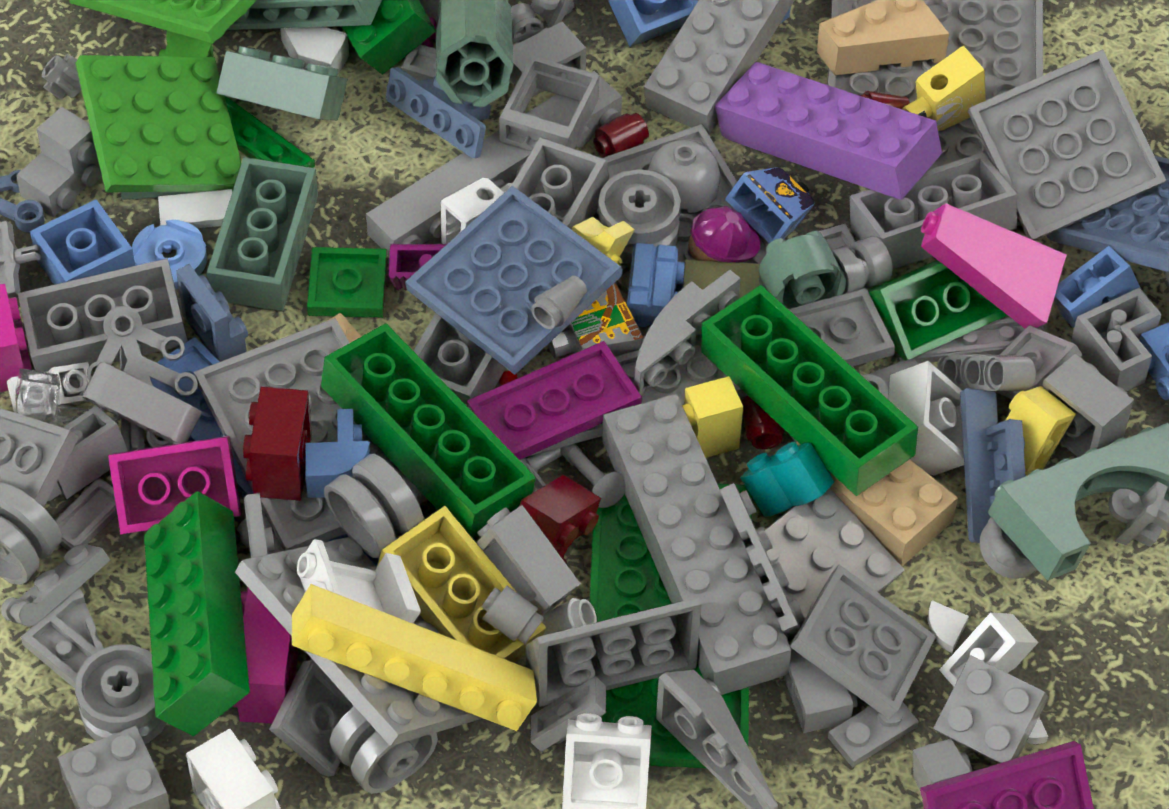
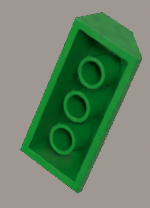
[868,260,1008,361]

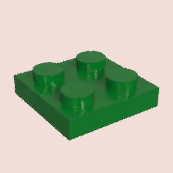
[307,247,387,318]

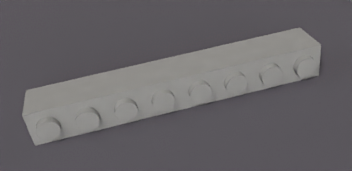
[366,71,622,257]

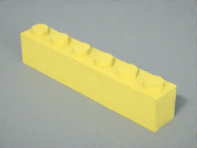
[292,584,537,731]

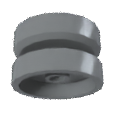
[598,169,681,265]
[324,453,424,558]
[0,483,62,585]
[75,644,166,744]
[329,706,438,794]

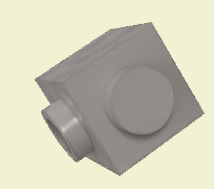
[913,738,972,790]

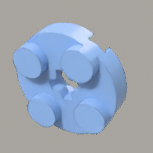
[132,220,207,289]

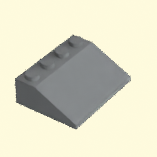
[526,598,701,707]

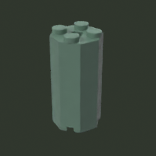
[436,0,513,107]

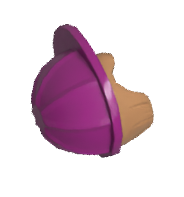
[688,206,760,263]

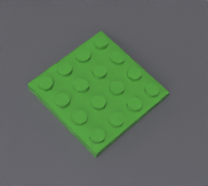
[75,55,242,192]

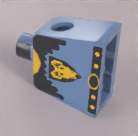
[725,167,815,243]

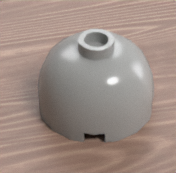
[648,139,720,213]

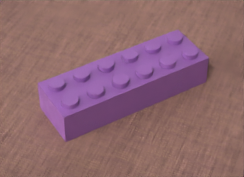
[715,62,942,200]

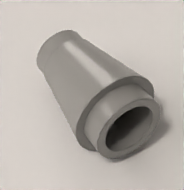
[531,275,587,329]

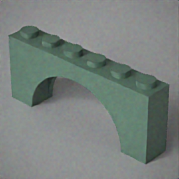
[988,423,1169,581]

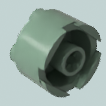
[759,231,846,309]

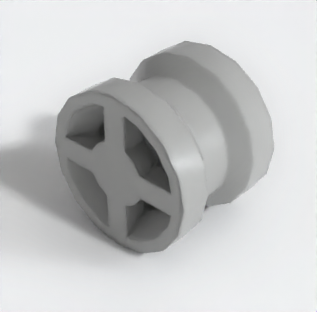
[511,3,544,44]

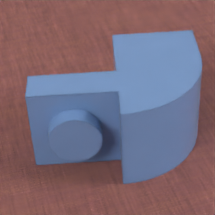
[305,409,370,498]

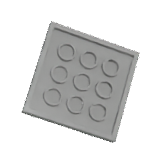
[968,49,1166,241]

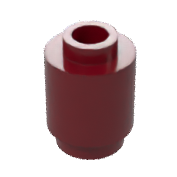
[593,113,649,157]
[741,396,785,450]

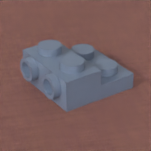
[176,264,248,362]

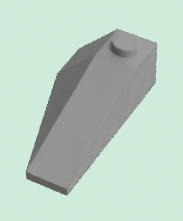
[656,670,778,809]

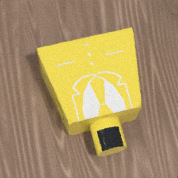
[902,46,986,131]

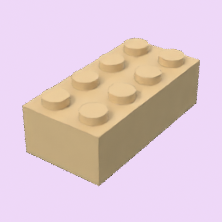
[796,442,958,567]

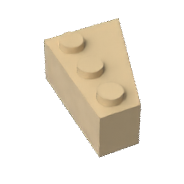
[817,0,949,76]

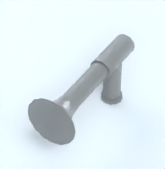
[526,444,625,508]

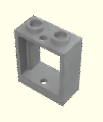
[499,55,599,151]
[476,505,581,616]

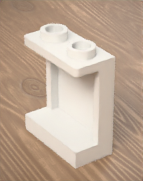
[296,539,421,624]

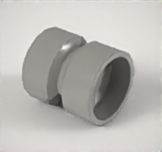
[831,236,892,294]

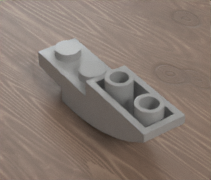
[634,270,741,394]

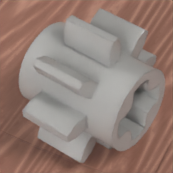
[42,54,81,100]

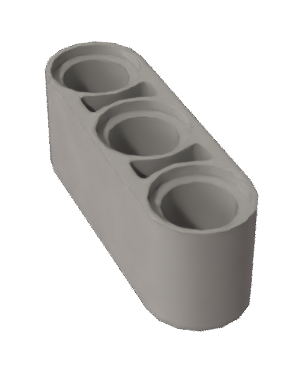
[937,354,1036,391]
[82,362,202,444]

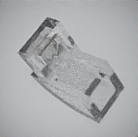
[15,368,90,428]

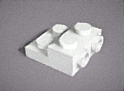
[562,713,652,809]

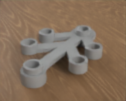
[87,306,198,447]

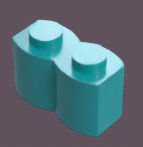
[740,441,834,517]

